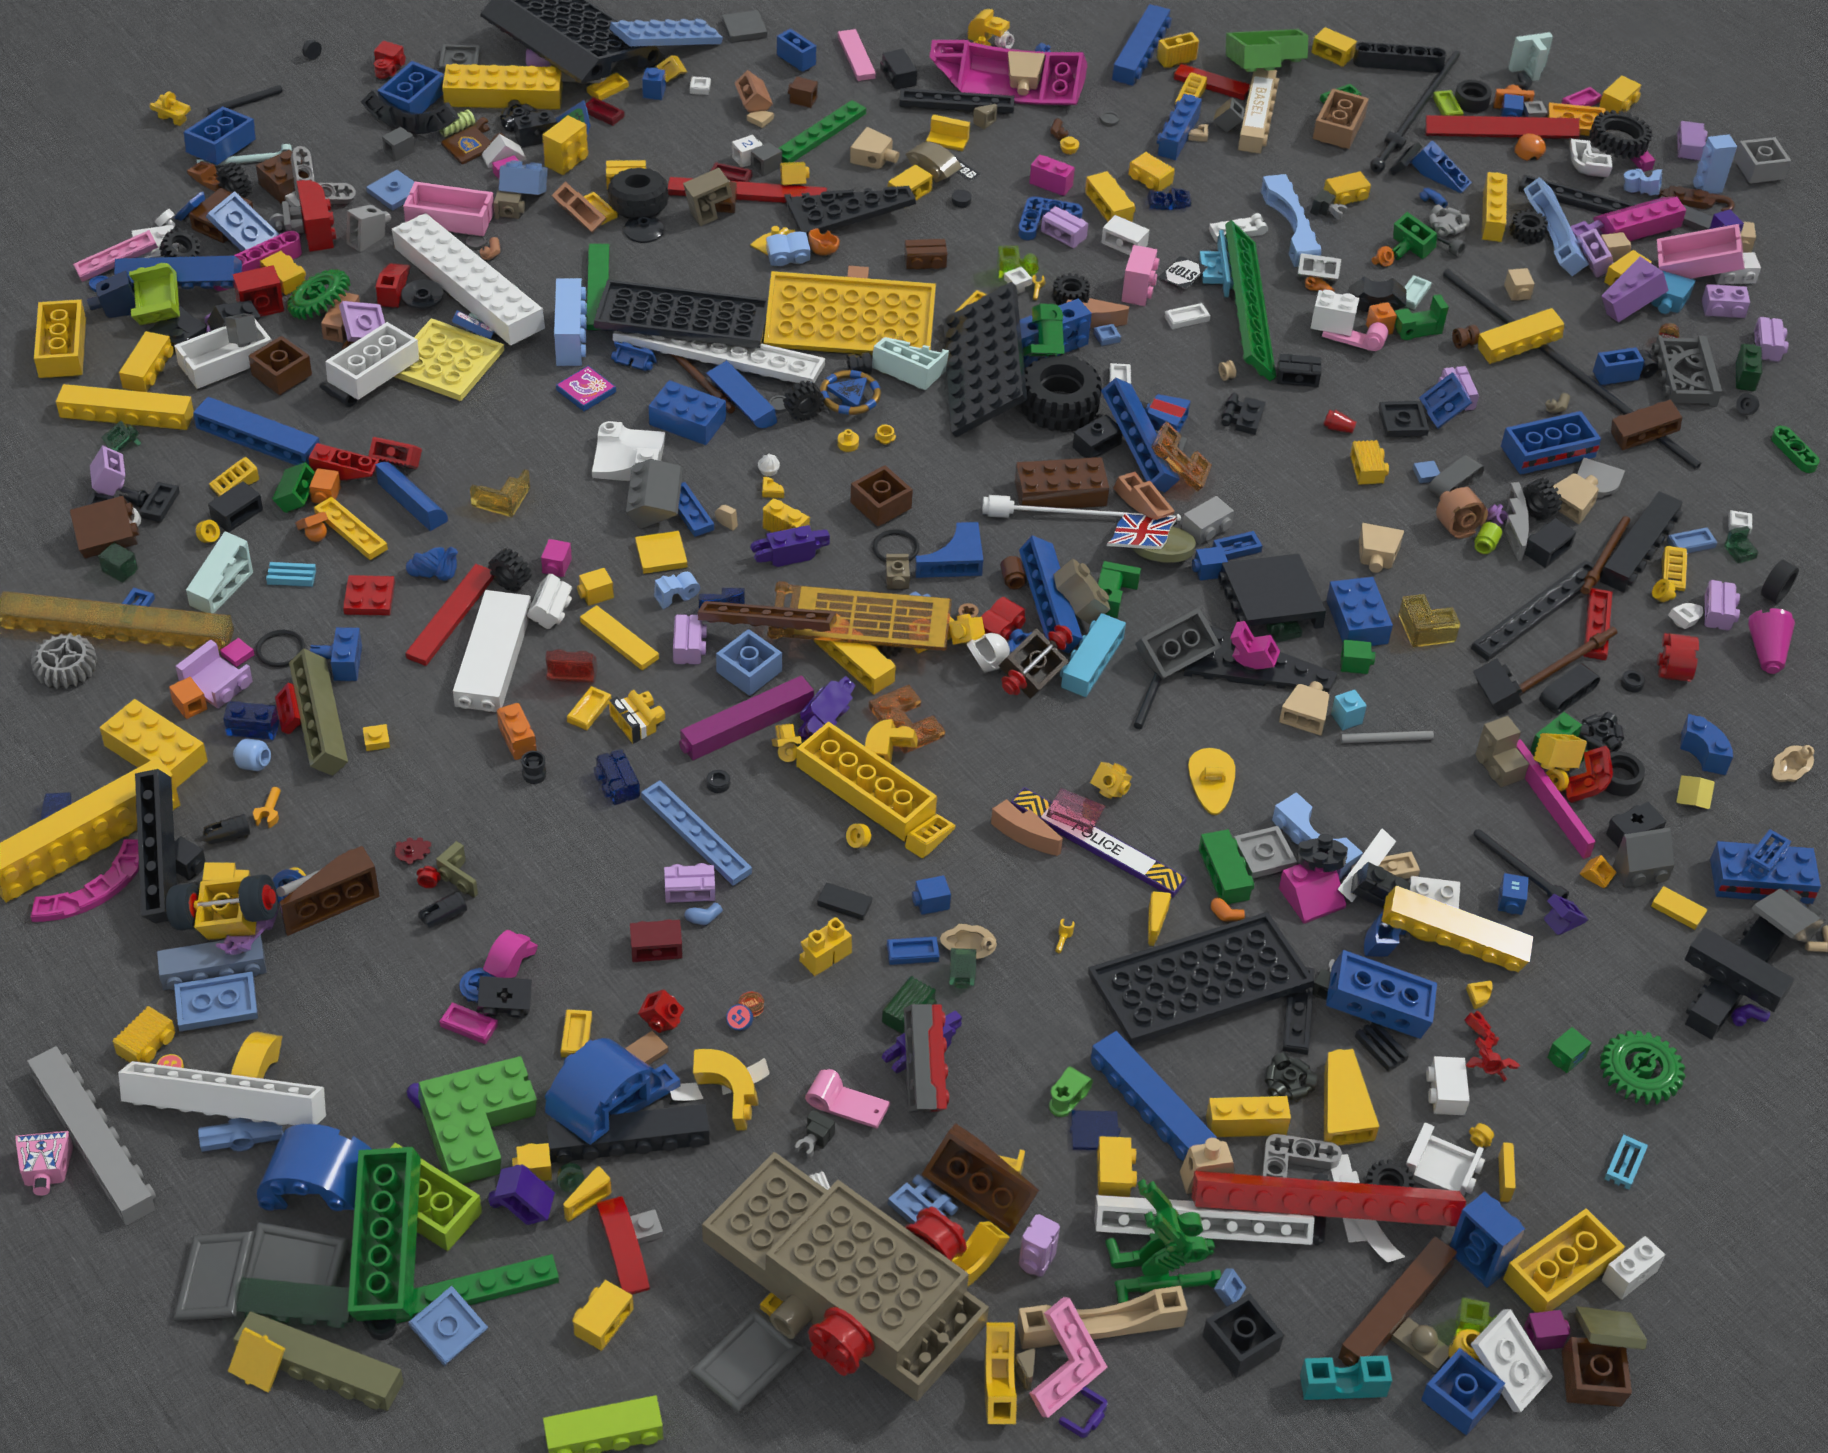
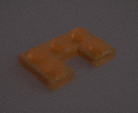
[1152,422,1212,492]
[869,685,945,754]

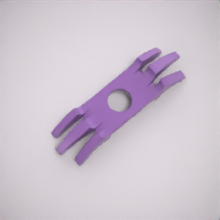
[216,908,278,955]

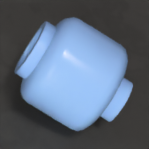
[233,739,271,771]

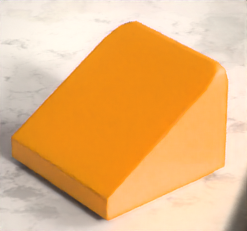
[1580,855,1617,888]

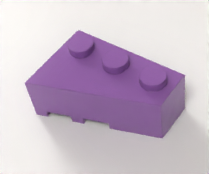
[1602,256,1669,322]

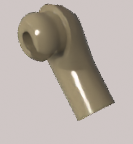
[1545,393,1570,414]

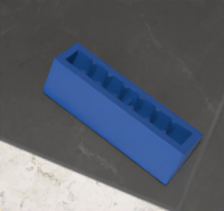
[706,361,777,428]
[375,462,448,531]

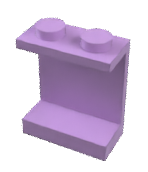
[175,639,253,709]

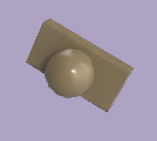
[1391,1317,1450,1373]

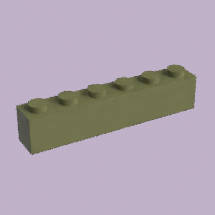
[289,649,348,776]
[233,1311,404,1411]

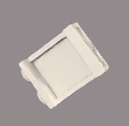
[1406,1123,1485,1197]

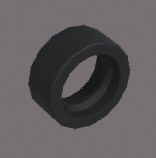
[1455,80,1492,113]
[1761,559,1799,604]
[1605,751,1645,796]

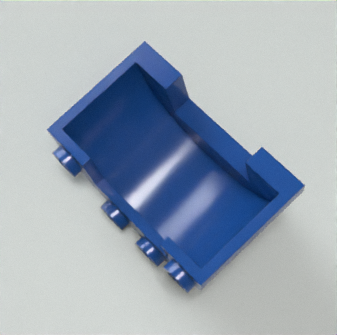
[545,1038,665,1145]
[257,1124,371,1211]

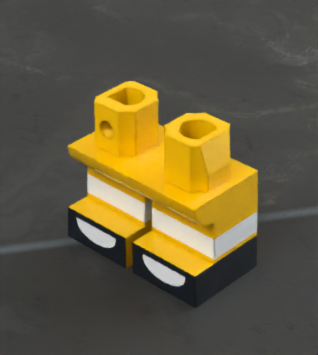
[609,690,665,744]

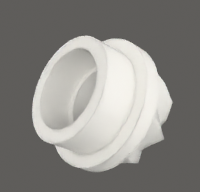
[995,31,1014,49]
[758,453,780,476]

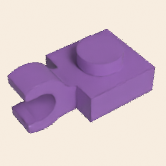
[1570,220,1604,241]

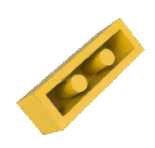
[1085,171,1135,222]
[119,331,173,392]
[1206,1096,1291,1137]

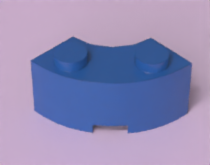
[1680,714,1733,775]
[1364,912,1407,957]

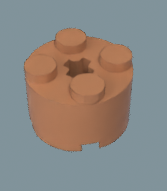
[1436,487,1488,538]

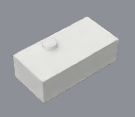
[325,322,419,400]

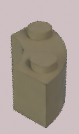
[905,142,962,183]
[1053,558,1110,625]

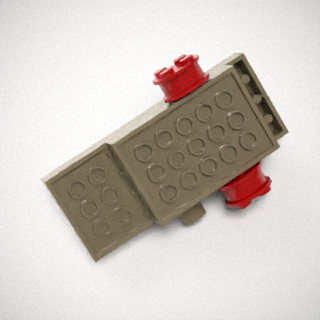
[702,1152,989,1402]

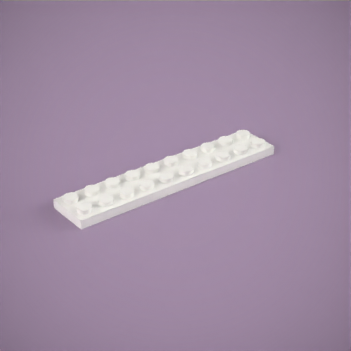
[613,331,825,383]

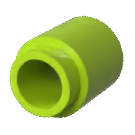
[1474,522,1502,554]

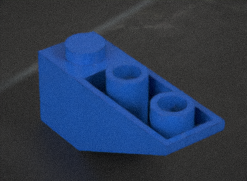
[1411,140,1472,193]

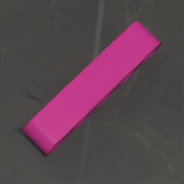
[214,231,302,291]

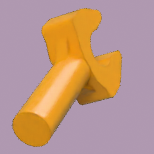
[253,787,281,828]

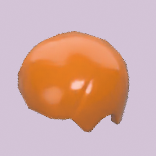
[1514,134,1546,161]
[808,228,840,256]

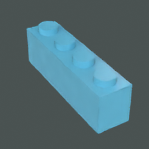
[1060,613,1126,697]

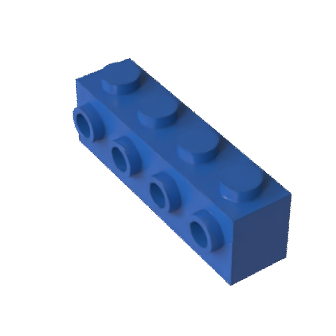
[1157,94,1202,161]

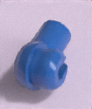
[1419,188,1448,208]

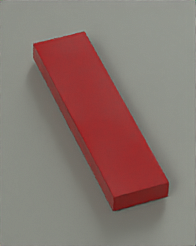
[1174,64,1251,100]
[1583,588,1612,661]

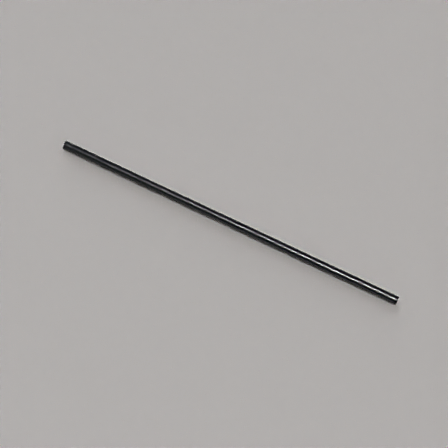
[1443,269,1702,469]

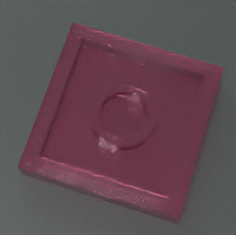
[1046,788,1105,834]

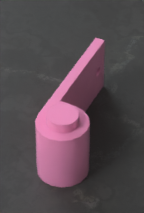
[1322,322,1388,351]
[805,1069,890,1129]

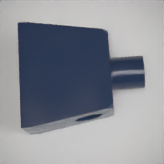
[87,271,136,318]

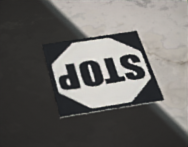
[1158,256,1208,289]

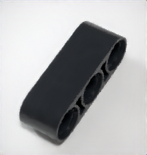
[1539,663,1601,715]

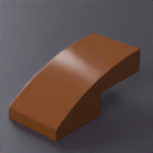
[187,161,222,191]

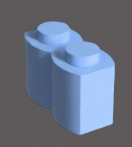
[766,232,810,266]

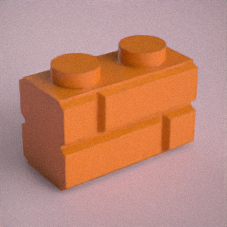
[497,703,537,760]

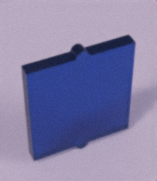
[1070,1110,1121,1150]

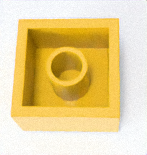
[543,116,588,175]

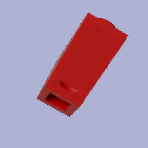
[375,263,410,307]
[309,443,380,480]

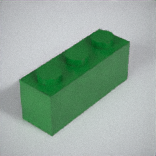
[1198,829,1254,904]

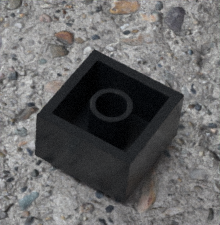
[1202,1293,1284,1378]

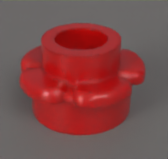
[416,866,441,888]

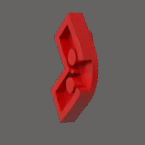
[1566,746,1613,803]

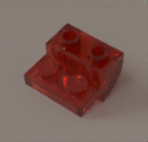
[546,649,598,683]

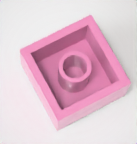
[1121,245,1160,306]

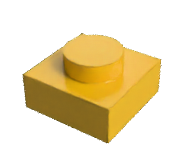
[363,724,390,751]

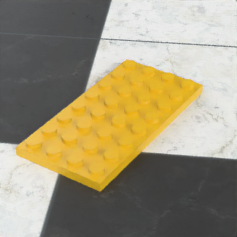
[764,271,936,355]

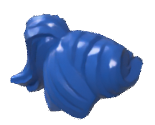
[406,547,458,581]

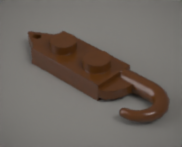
[1657,186,1735,212]

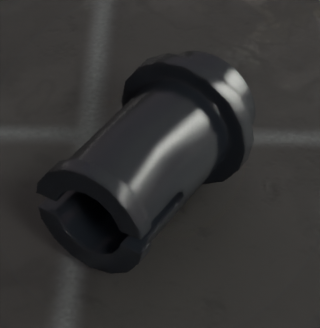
[119,487,149,507]

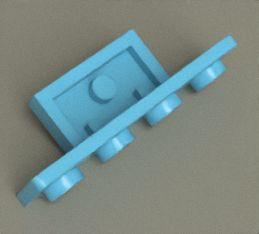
[1199,230,1234,297]

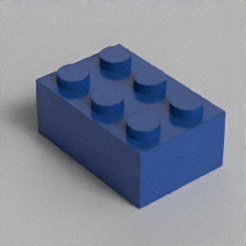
[377,61,444,113]
[184,107,256,165]
[649,380,726,445]
[1326,577,1393,646]
[1450,1192,1525,1288]

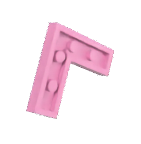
[1029,1297,1107,1418]

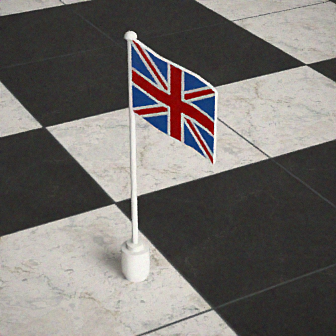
[982,495,1181,549]

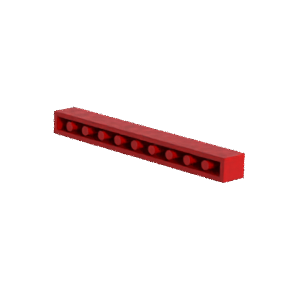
[1192,1171,1466,1226]

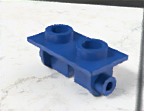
[611,342,657,371]

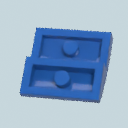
[1419,372,1472,429]

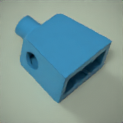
[1651,270,1696,314]

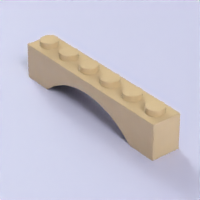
[1017,1286,1188,1350]

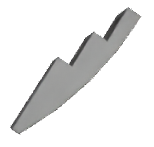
[1504,482,1529,561]

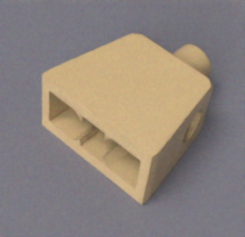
[1008,51,1044,95]
[850,127,899,169]
[1553,474,1599,524]
[1359,523,1404,573]
[1279,681,1329,736]
[1180,1138,1235,1194]

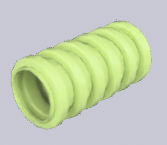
[439,110,475,137]

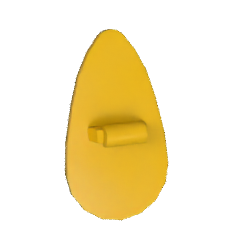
[1188,748,1235,815]

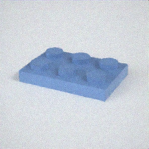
[206,191,280,251]
[174,972,258,1032]

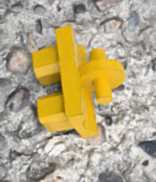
[149,92,191,126]
[771,724,802,762]

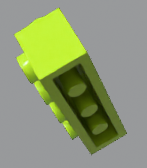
[543,1395,663,1453]

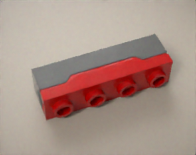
[904,1004,949,1112]

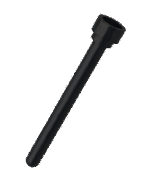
[1473,829,1569,899]

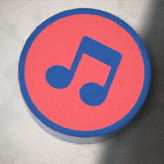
[726,1004,753,1031]

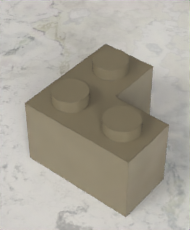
[683,168,732,226]
[1475,716,1529,787]

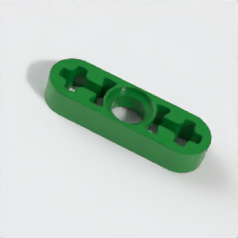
[1771,426,1820,473]

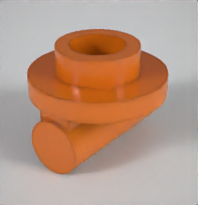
[1372,246,1394,267]

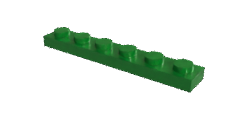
[778,100,866,163]
[396,1254,559,1324]

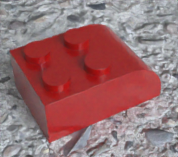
[297,180,336,252]

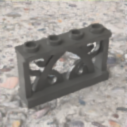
[1651,335,1722,407]

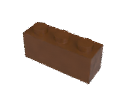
[1611,399,1682,450]

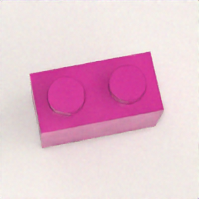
[1029,155,1075,196]

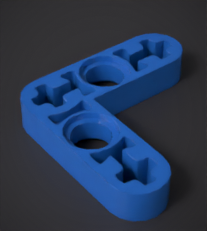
[1018,197,1083,240]

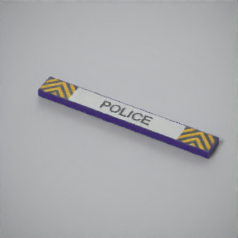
[1011,787,1187,898]

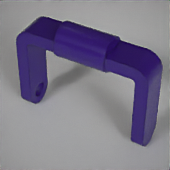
[1058,1387,1107,1438]

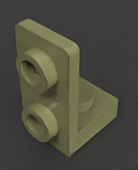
[436,841,478,898]

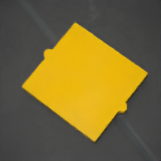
[228,1327,286,1392]

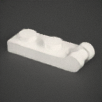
[1209,213,1268,242]

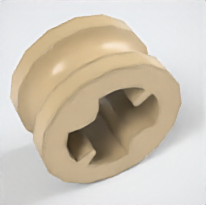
[1218,360,1236,381]

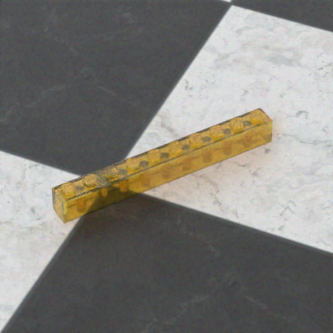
[0,591,234,651]

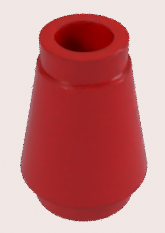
[1323,409,1356,434]

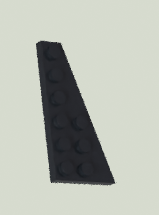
[784,186,916,238]
[1184,626,1338,694]

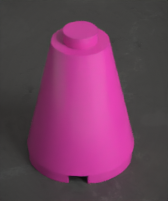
[1748,608,1795,674]

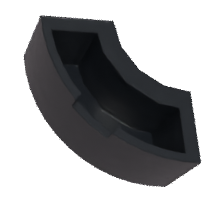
[1349,276,1407,312]

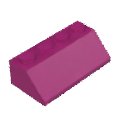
[1593,197,1686,241]

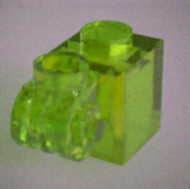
[997,246,1039,278]
[1454,1297,1499,1337]

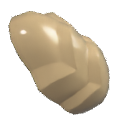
[1771,745,1814,782]
[940,924,997,959]

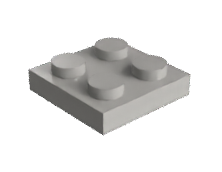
[1234,826,1297,878]

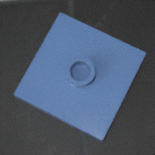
[366,170,414,211]
[408,1286,488,1366]

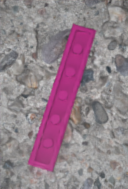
[1516,739,1596,859]

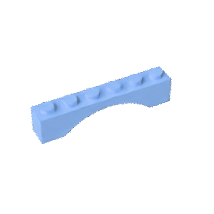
[1261,174,1321,267]
[1524,177,1589,276]

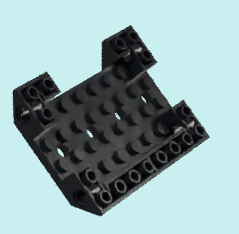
[480,0,665,84]

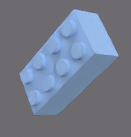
[554,278,587,366]

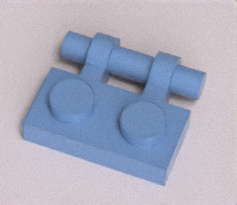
[888,1174,958,1224]

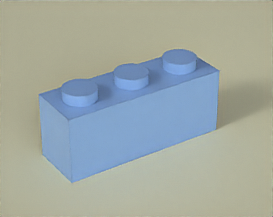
[1693,134,1737,194]

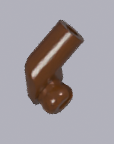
[1050,119,1068,141]

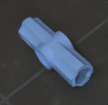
[198,1118,283,1152]

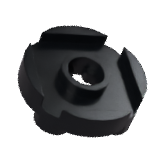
[1298,834,1348,872]

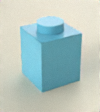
[1331,690,1367,731]

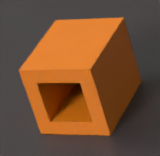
[1366,302,1397,335]
[309,468,341,504]
[169,677,207,720]

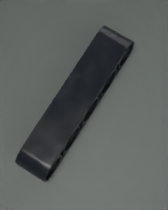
[1353,42,1446,73]

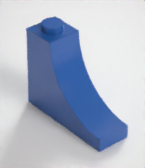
[915,522,983,578]

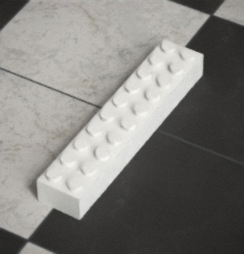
[392,213,545,345]

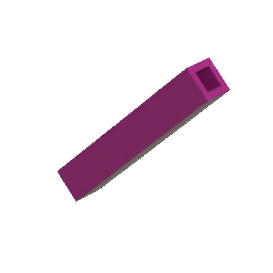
[679,675,814,760]

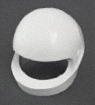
[967,633,1010,673]

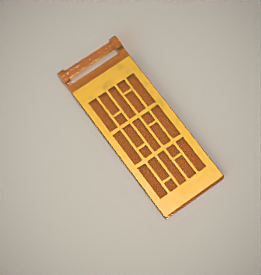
[767,581,952,651]

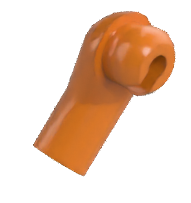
[1305,276,1335,291]
[1210,897,1245,922]

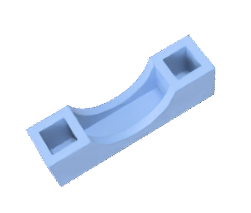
[1272,792,1363,880]

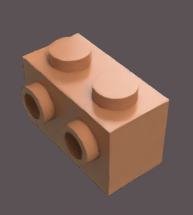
[735,70,773,113]

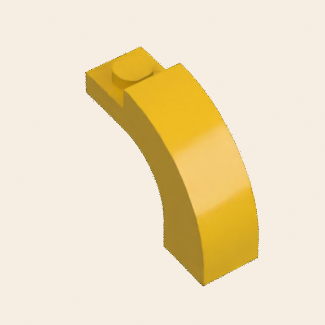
[231,1032,282,1079]
[693,1049,758,1130]
[952,1221,1010,1287]
[984,1322,1017,1424]

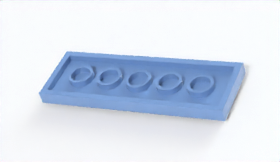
[609,19,723,46]

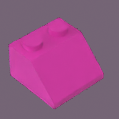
[1279,864,1346,924]

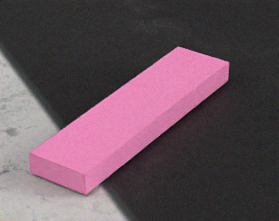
[838,29,876,81]
[73,230,158,282]

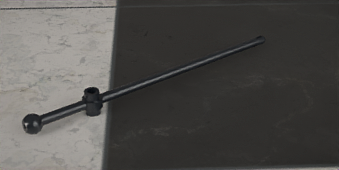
[1370,50,1461,173]

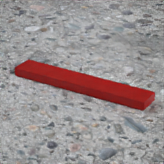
[405,564,495,666]

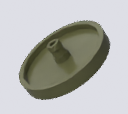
[1132,526,1196,562]

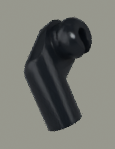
[1516,71,1532,90]

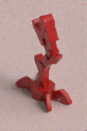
[1464,1011,1520,1082]

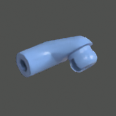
[685,902,723,925]

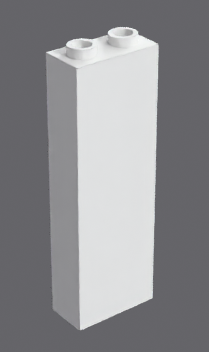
[453,590,531,712]

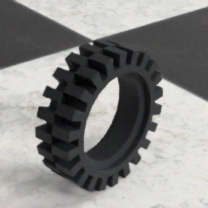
[1589,110,1652,159]

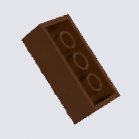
[1015,457,1109,511]

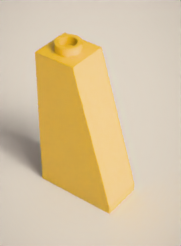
[1324,1049,1379,1146]

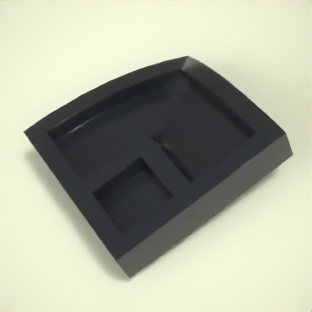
[148,305,208,349]

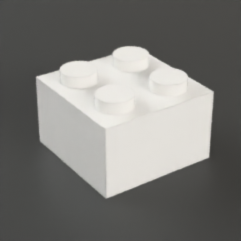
[1311,290,1359,336]

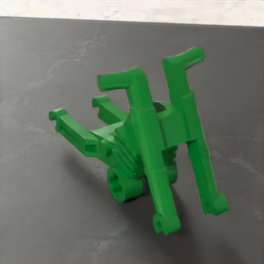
[1105,1179,1222,1304]

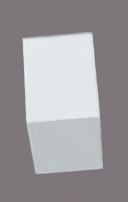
[482,134,526,168]

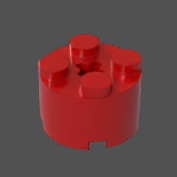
[1657,633,1699,682]

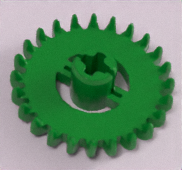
[287,269,351,320]
[1600,1031,1685,1105]

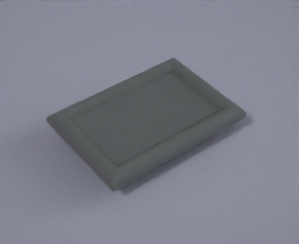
[243,1222,349,1303]
[173,1231,255,1321]
[689,1308,804,1413]

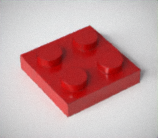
[343,575,395,616]

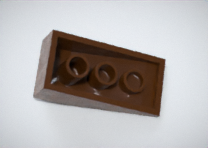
[279,846,380,936]
[921,1123,1039,1235]

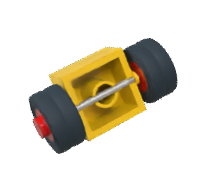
[166,874,278,940]

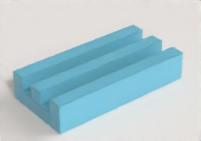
[266,562,316,587]
[1604,1135,1648,1190]

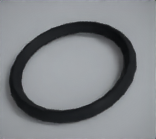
[873,529,919,562]
[256,629,305,667]

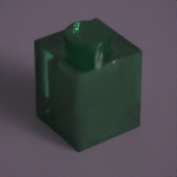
[98,543,138,583]
[949,948,976,988]

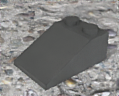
[1751,889,1825,943]

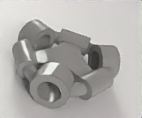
[1429,205,1469,238]

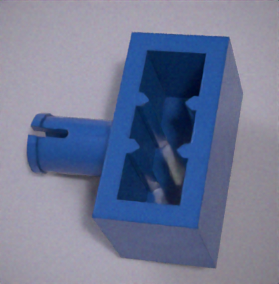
[310,627,362,681]

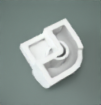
[1570,139,1612,178]

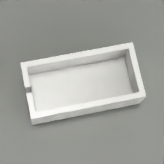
[174,319,272,389]

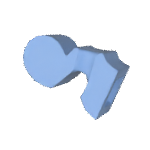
[1624,169,1662,196]
[654,572,700,609]

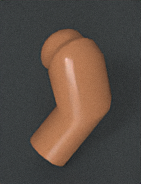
[480,237,500,260]

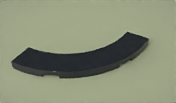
[361,89,460,134]

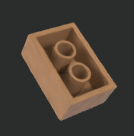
[1313,88,1369,149]

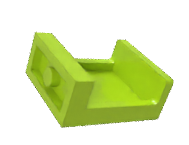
[129,263,180,326]

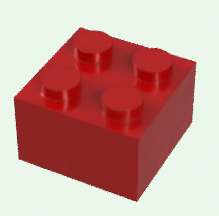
[232,265,284,317]

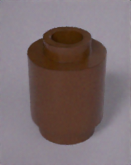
[1000,556,1026,590]

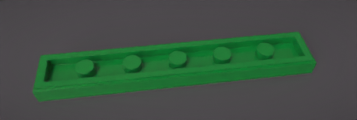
[587,244,609,330]

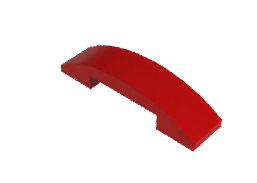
[596,1196,650,1295]

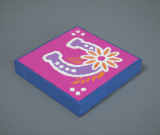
[556,366,616,411]

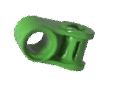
[1049,1067,1093,1117]

